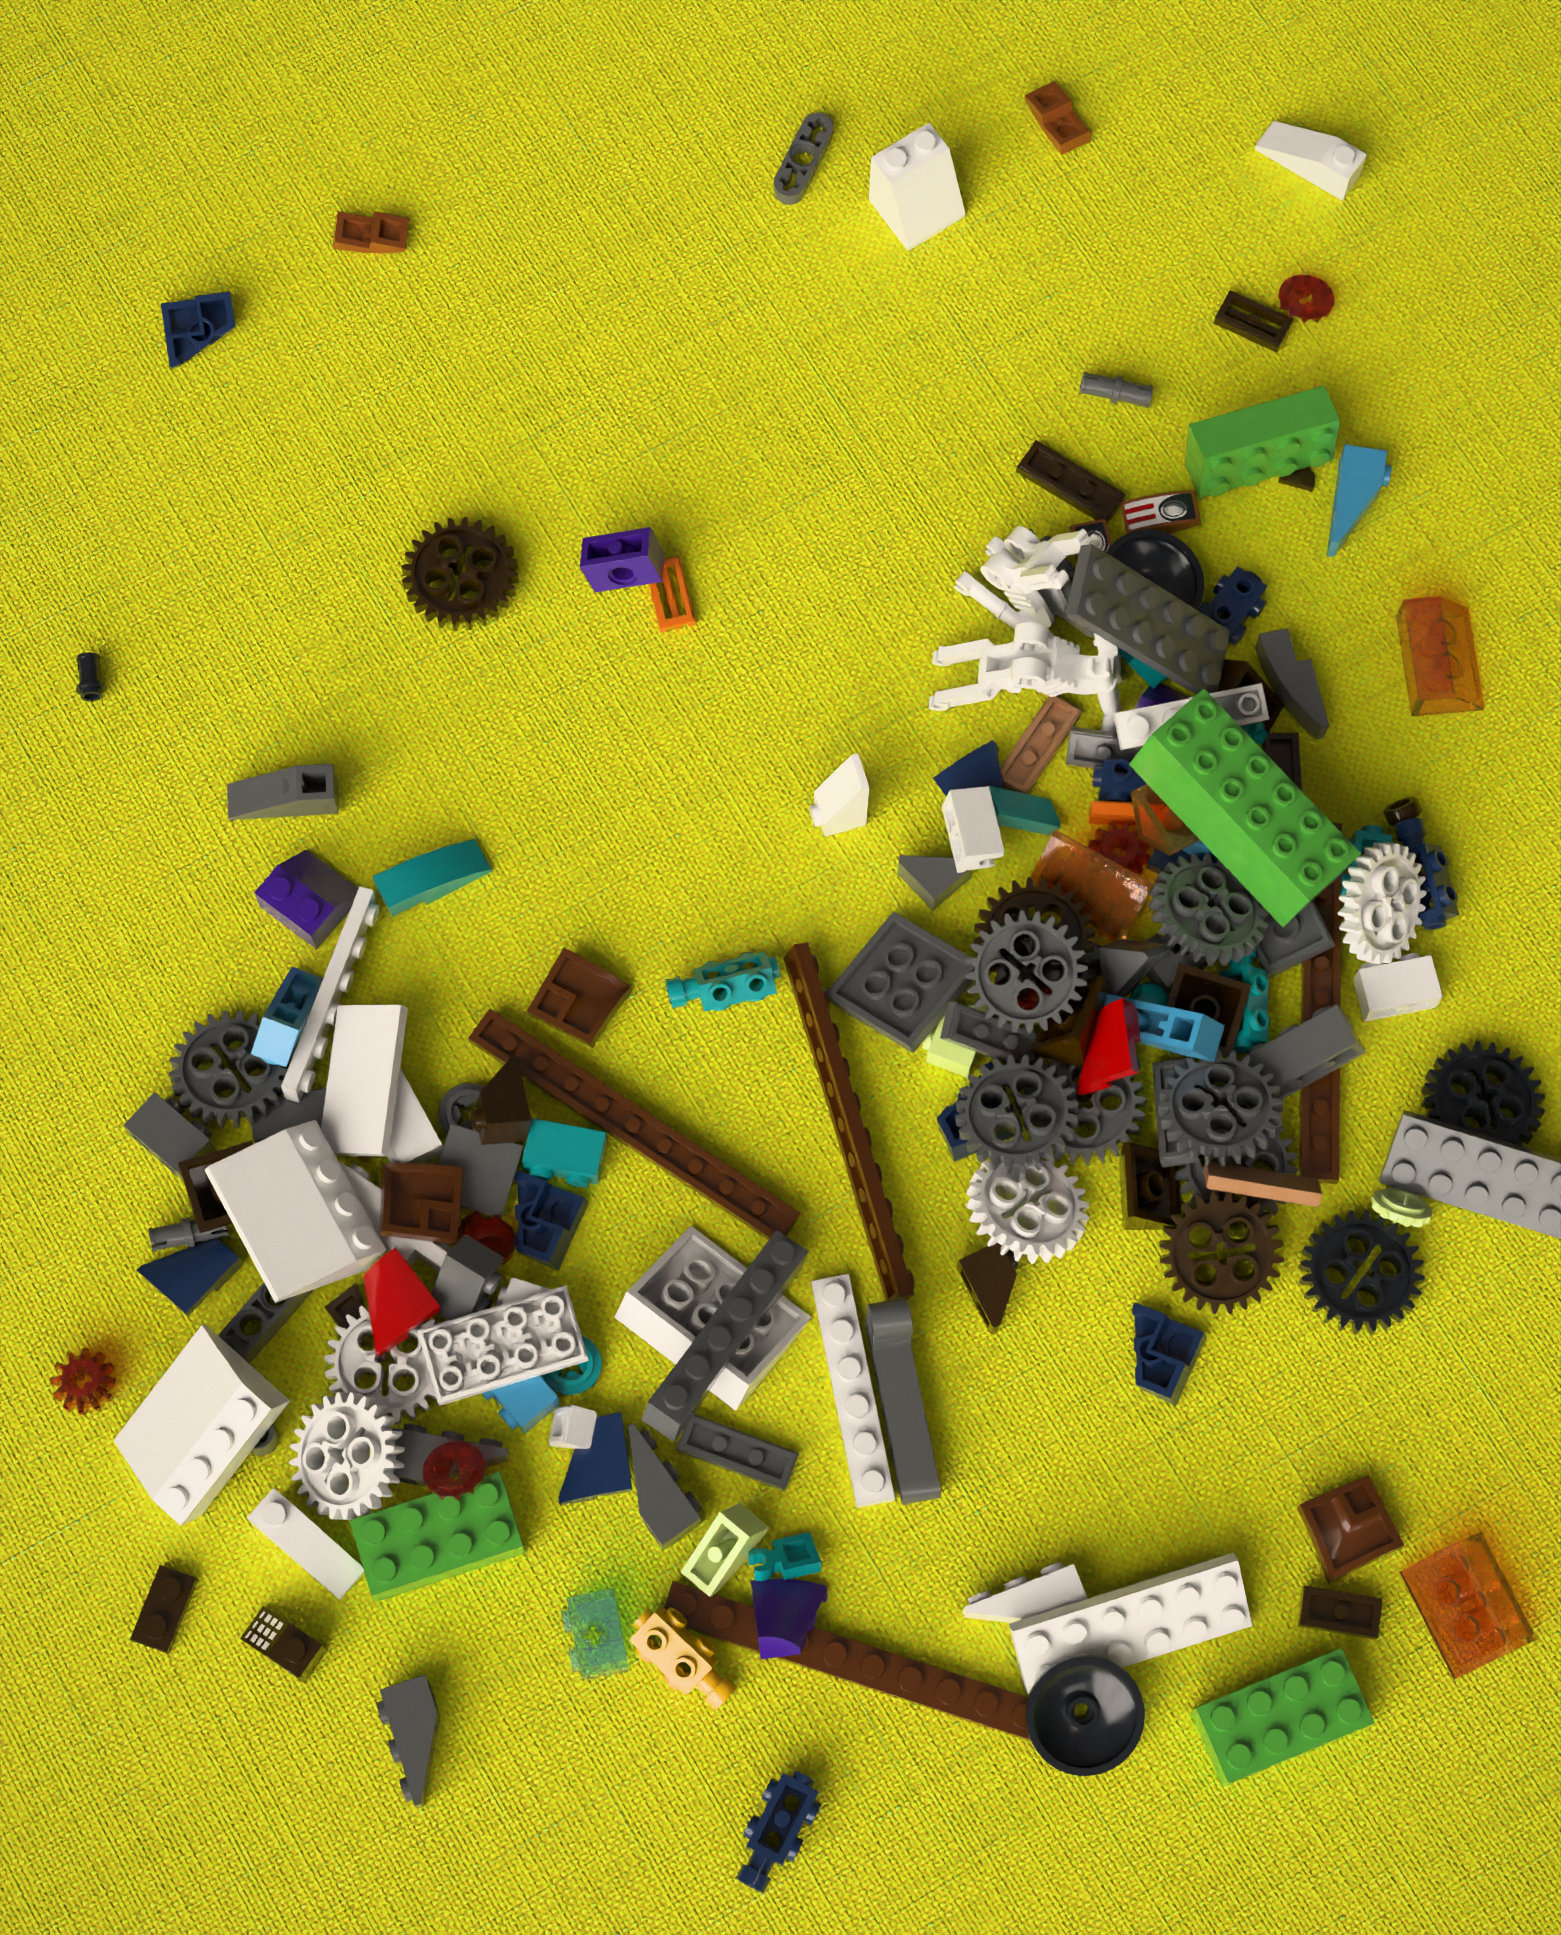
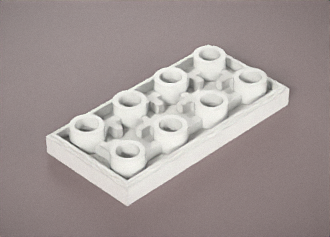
[321,1005,408,1156]
[417,1286,589,1406]

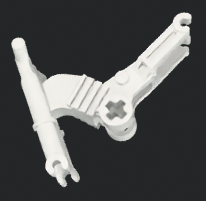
[954,526,1100,638]
[929,622,1123,732]

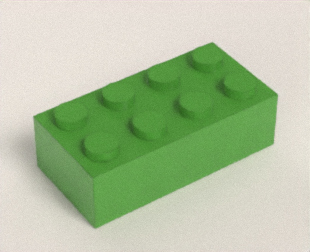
[1185,386,1340,498]
[349,1472,526,1602]
[1191,1648,1375,1787]

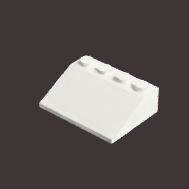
[205,1120,386,1303]
[615,1226,811,1411]
[114,1324,290,1526]

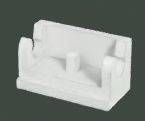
[942,786,1005,873]

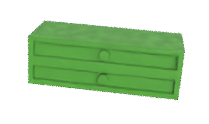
[1129,689,1361,927]

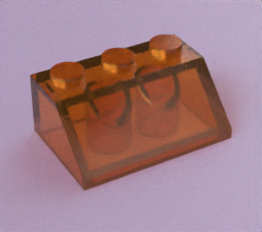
[1396,596,1484,716]
[1031,829,1153,941]
[1400,1532,1537,1680]

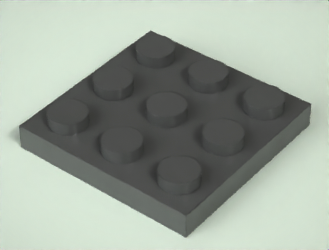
[827,911,974,1053]

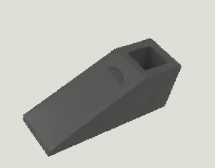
[227,764,339,820]
[628,1423,703,1551]
[392,1424,510,1487]
[376,1675,440,1809]

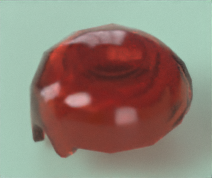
[458,1211,517,1266]

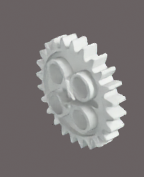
[1338,842,1426,964]
[966,1159,1089,1264]
[324,1306,437,1425]
[289,1392,405,1520]

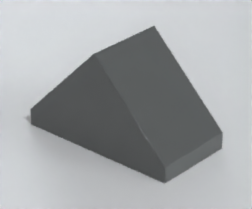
[898,855,972,911]
[1100,939,1170,997]

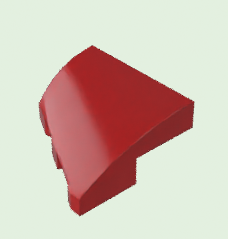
[1076,998,1141,1095]
[364,1247,440,1357]

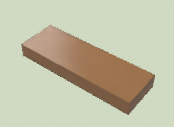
[1000,696,1082,794]
[1203,1161,1322,1207]

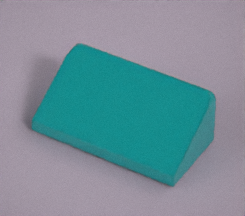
[989,786,1061,835]

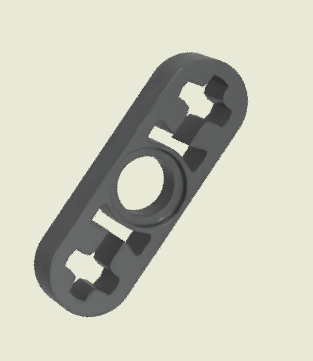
[774,113,833,205]

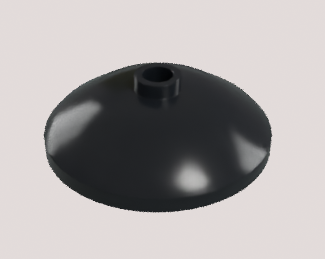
[1105,529,1204,610]
[1025,1655,1145,1776]

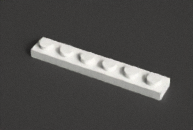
[281,886,380,1103]
[811,1274,895,1508]

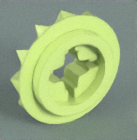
[1371,1188,1432,1227]

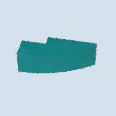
[373,839,492,917]

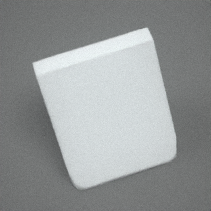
[548,1405,597,1449]

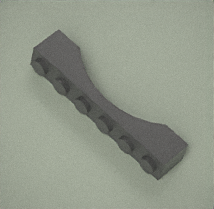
[642,1230,808,1442]

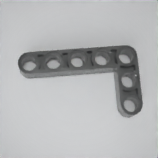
[218,1283,314,1456]
[865,1297,941,1505]

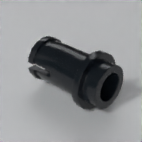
[76,652,105,702]

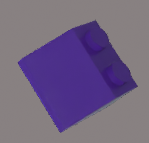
[254,850,359,950]

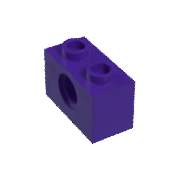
[580,527,665,592]

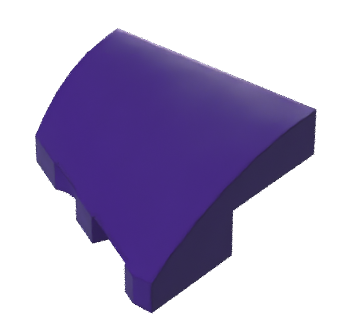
[750,1579,828,1659]

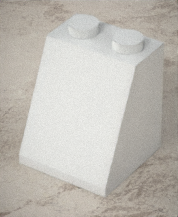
[869,123,965,251]

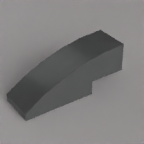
[1255,628,1329,740]

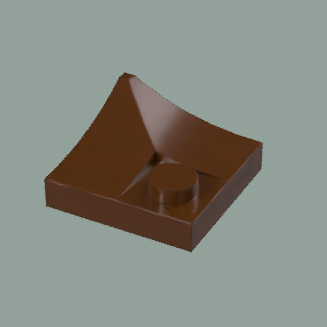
[527,948,633,1048]
[379,1163,463,1244]
[1297,1475,1404,1584]

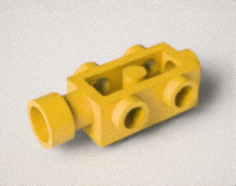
[629,1605,737,1711]

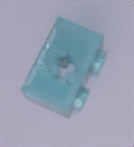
[561,1588,629,1681]

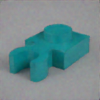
[748,1532,821,1581]

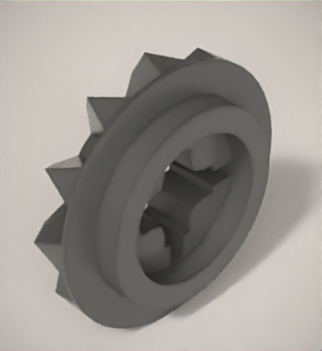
[438,1083,484,1134]

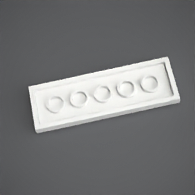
[1009,1553,1252,1696]

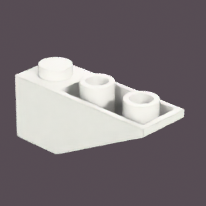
[962,1562,1088,1623]

